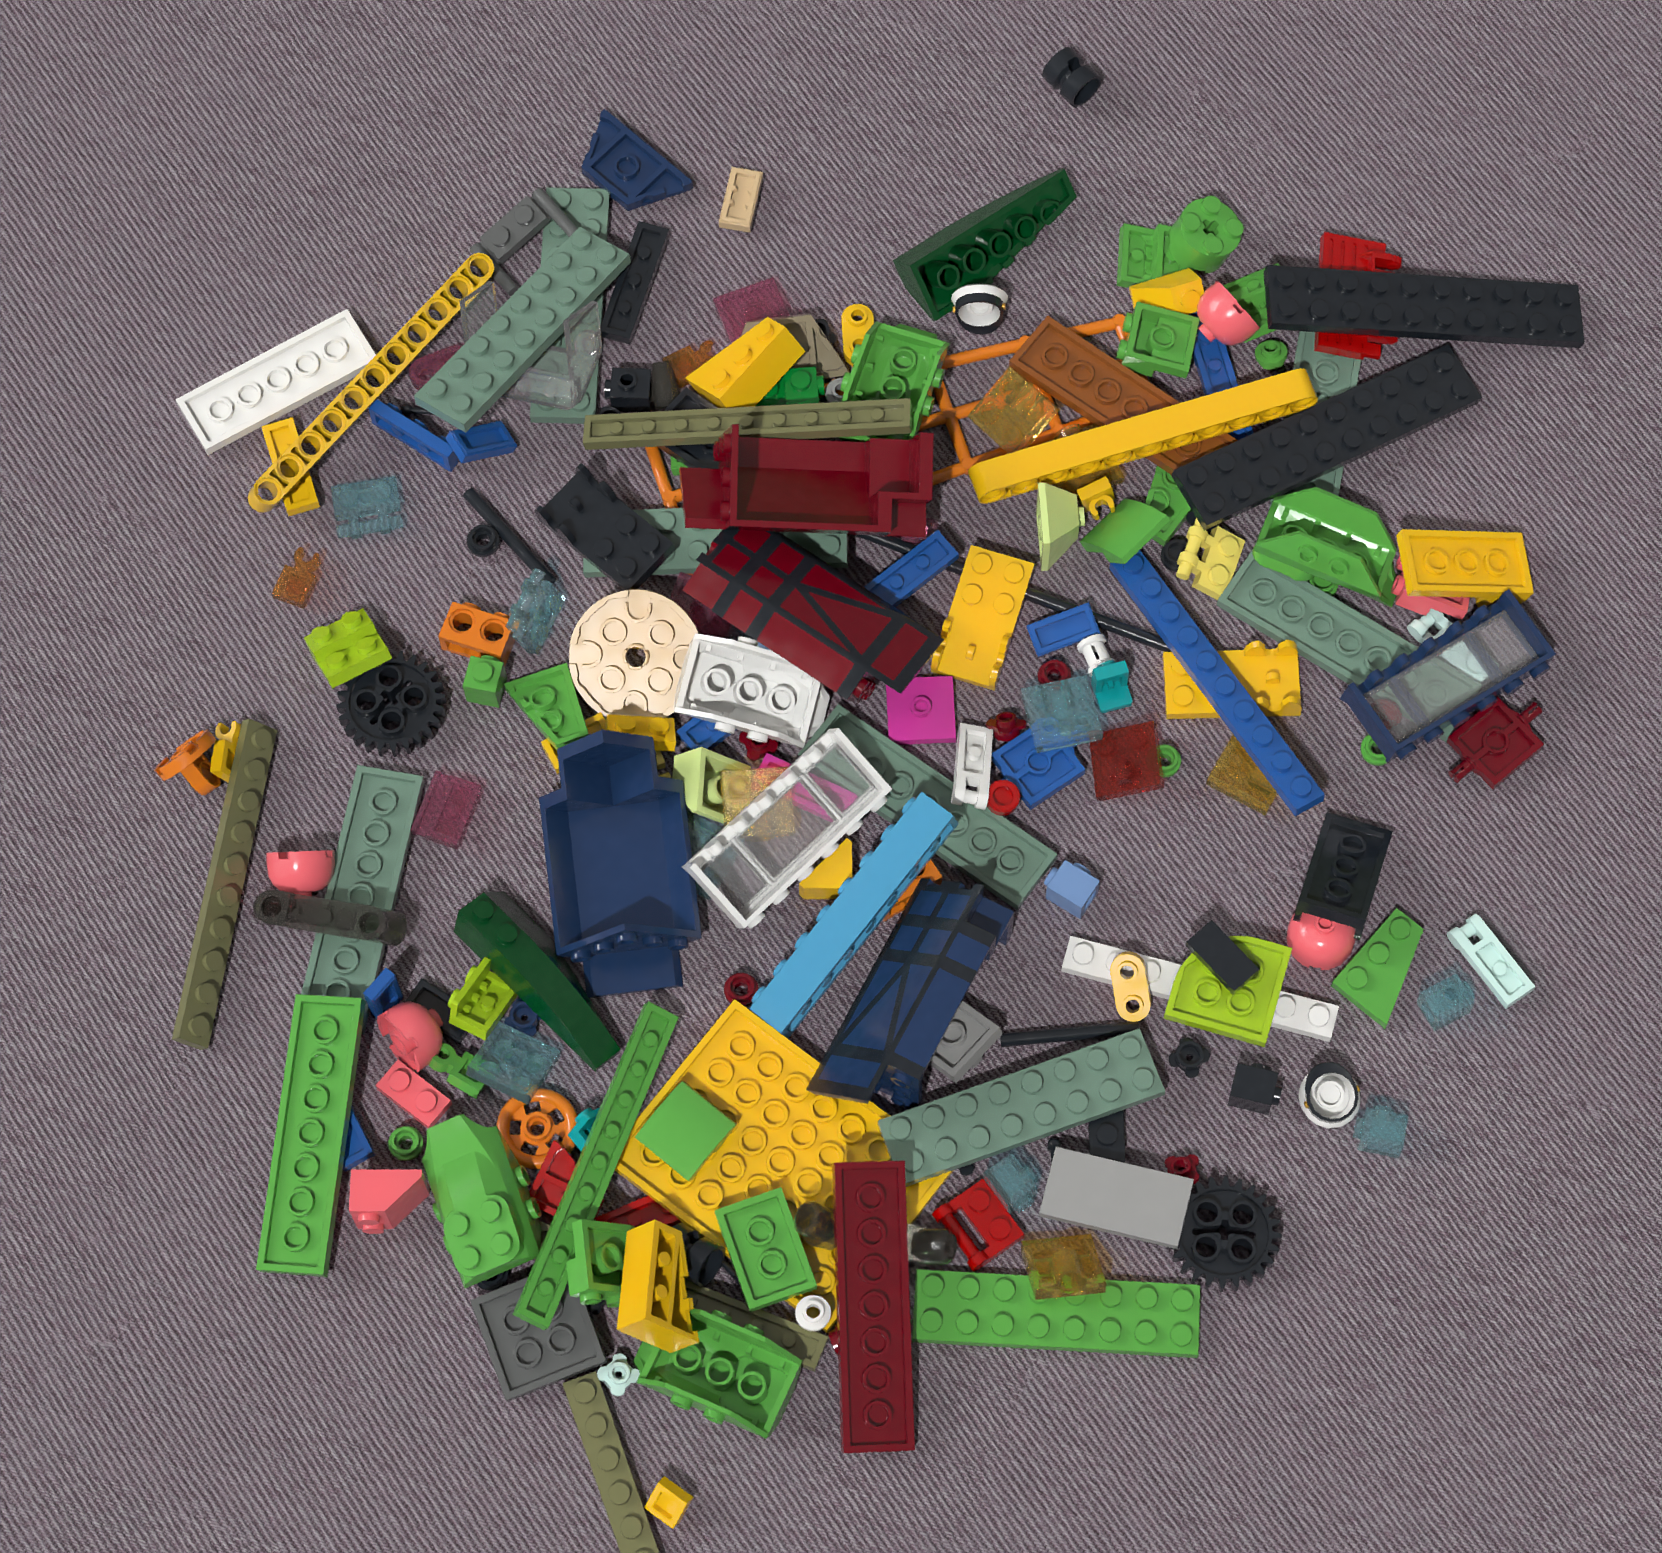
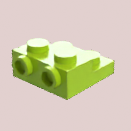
[304,608,392,689]

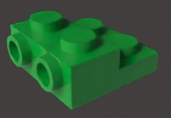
[756,367,825,406]

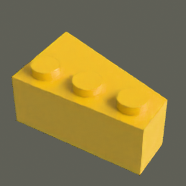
[685,317,805,408]
[617,1220,699,1353]

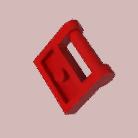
[932,1179,1025,1272]

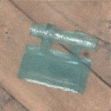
[331,476,404,540]
[505,568,565,655]

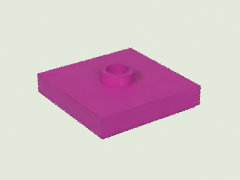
[886,676,956,745]

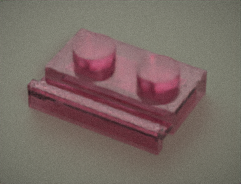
[411,770,483,850]

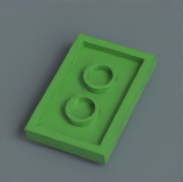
[714,1187,817,1312]

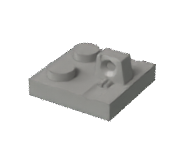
[929,1001,1002,1083]

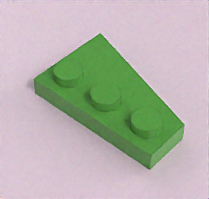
[1145,466,1192,546]
[503,663,589,750]

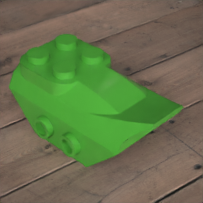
[838,321,950,442]
[1252,487,1397,608]
[422,1114,542,1289]
[633,1308,802,1439]

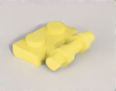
[1176,518,1245,600]

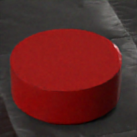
[987,780,1020,816]

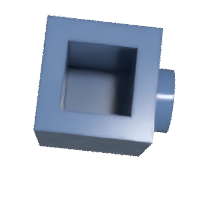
[1044,860,1100,919]

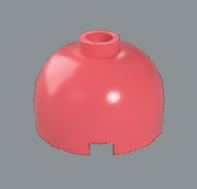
[1197,281,1260,346]
[266,850,335,900]
[1287,912,1356,970]
[377,1001,443,1072]

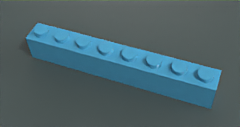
[749,792,959,1039]

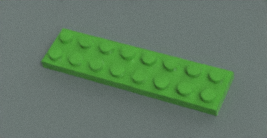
[256,994,366,1277]
[912,1269,1200,1358]

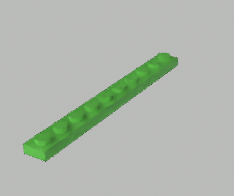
[512,1001,679,1330]

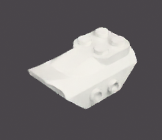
[674,633,830,748]

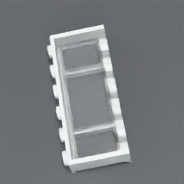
[682,728,892,929]

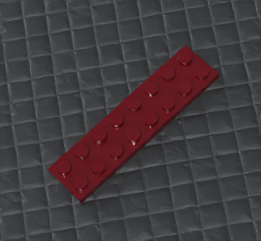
[832,1161,915,1453]

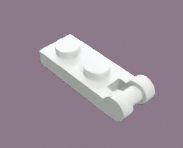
[951,723,993,810]

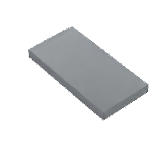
[1039,1147,1194,1249]

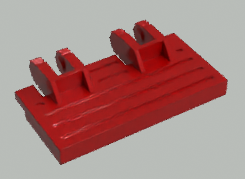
[1314,232,1402,360]

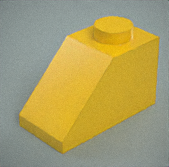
[1129,268,1204,315]

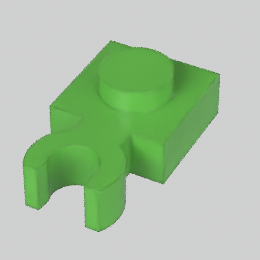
[429,1043,495,1099]

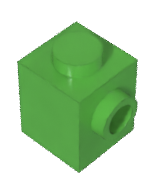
[463,655,507,708]

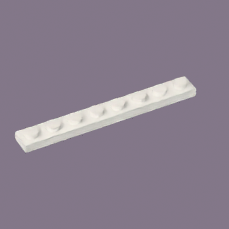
[1061,936,1339,1042]

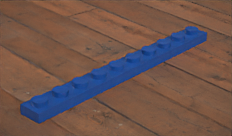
[676,530,959,750]
[1109,550,1325,816]

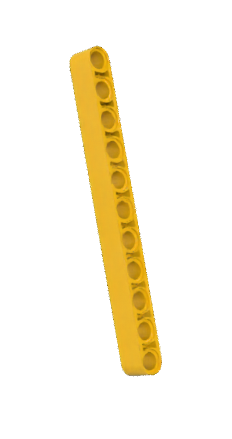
[248,253,494,513]
[968,368,1318,504]

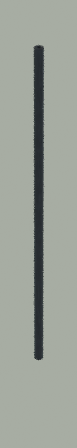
[851,534,1171,652]

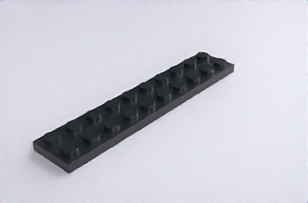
[1263,265,1585,348]
[1171,344,1482,531]

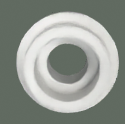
[795,1295,831,1332]

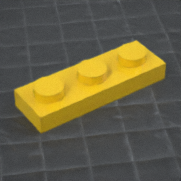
[261,417,320,517]

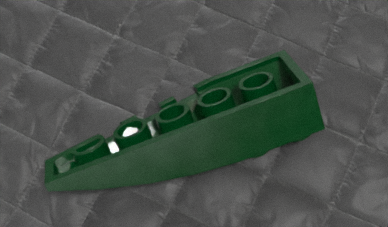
[893,168,1077,321]
[454,891,621,1072]

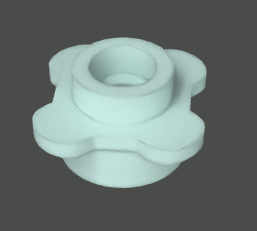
[597,1353,640,1396]

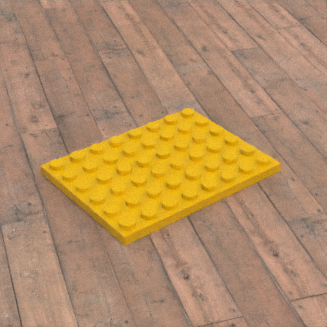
[615,999,954,1333]

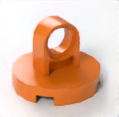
[154,729,221,796]

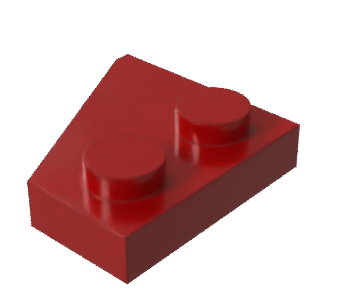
[529,1140,605,1221]

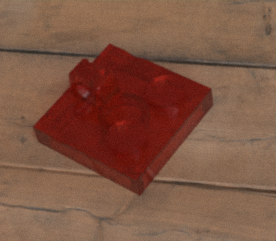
[1089,721,1164,801]

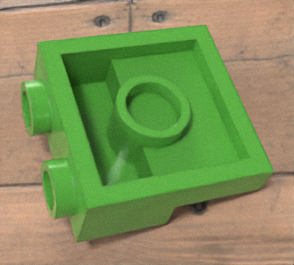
[1116,302,1200,379]
[566,1219,634,1308]

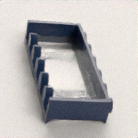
[1340,589,1556,763]

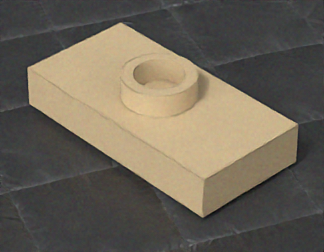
[719,167,763,233]

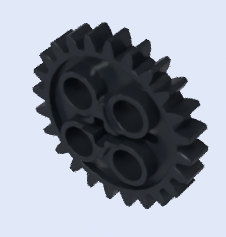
[336,651,447,757]
[1167,1176,1282,1292]

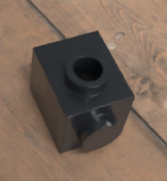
[604,367,653,412]
[1227,1063,1283,1115]

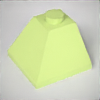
[1036,483,1085,571]
[672,747,751,825]

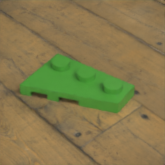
[1331,908,1424,1029]

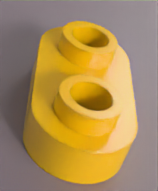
[841,304,874,366]
[1110,951,1152,1022]

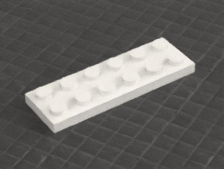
[175,309,376,455]

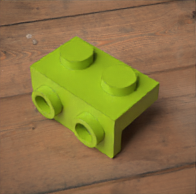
[448,957,518,1040]

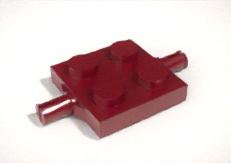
[1447,696,1544,790]

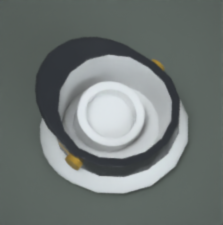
[951,284,1008,335]
[1298,1062,1361,1128]

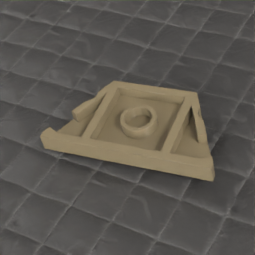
[740,313,848,379]

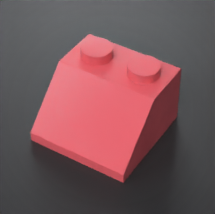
[349,1169,430,1234]

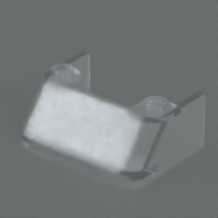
[459,281,602,410]

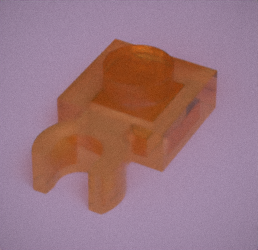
[661,340,717,389]
[272,547,321,609]

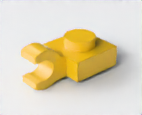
[210,721,241,782]

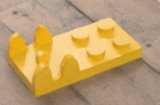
[1396,529,1534,607]
[931,545,1035,691]
[1162,640,1302,719]

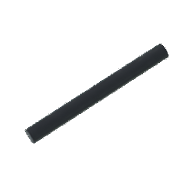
[463,488,556,588]
[1000,1021,1139,1047]

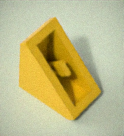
[799,838,852,899]

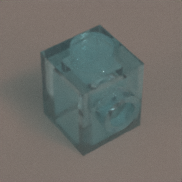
[1416,973,1475,1032]
[1353,1105,1408,1159]
[983,1153,1038,1214]

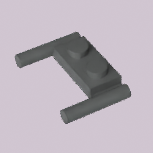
[470,187,578,296]

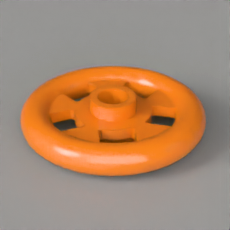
[496,1088,578,1169]

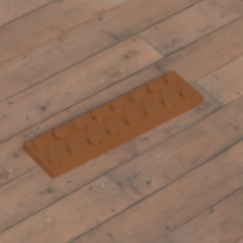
[1009,315,1238,475]

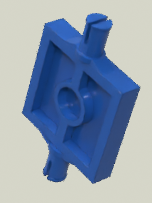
[991,718,1089,810]

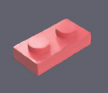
[375,1059,452,1129]

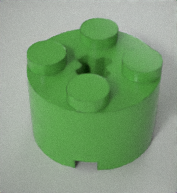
[1168,196,1244,273]

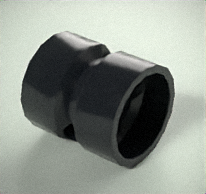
[1042,47,1102,107]
[673,1223,725,1287]

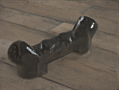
[253,890,407,946]
[794,1200,957,1268]

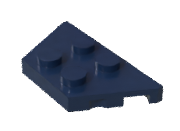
[581,109,693,211]

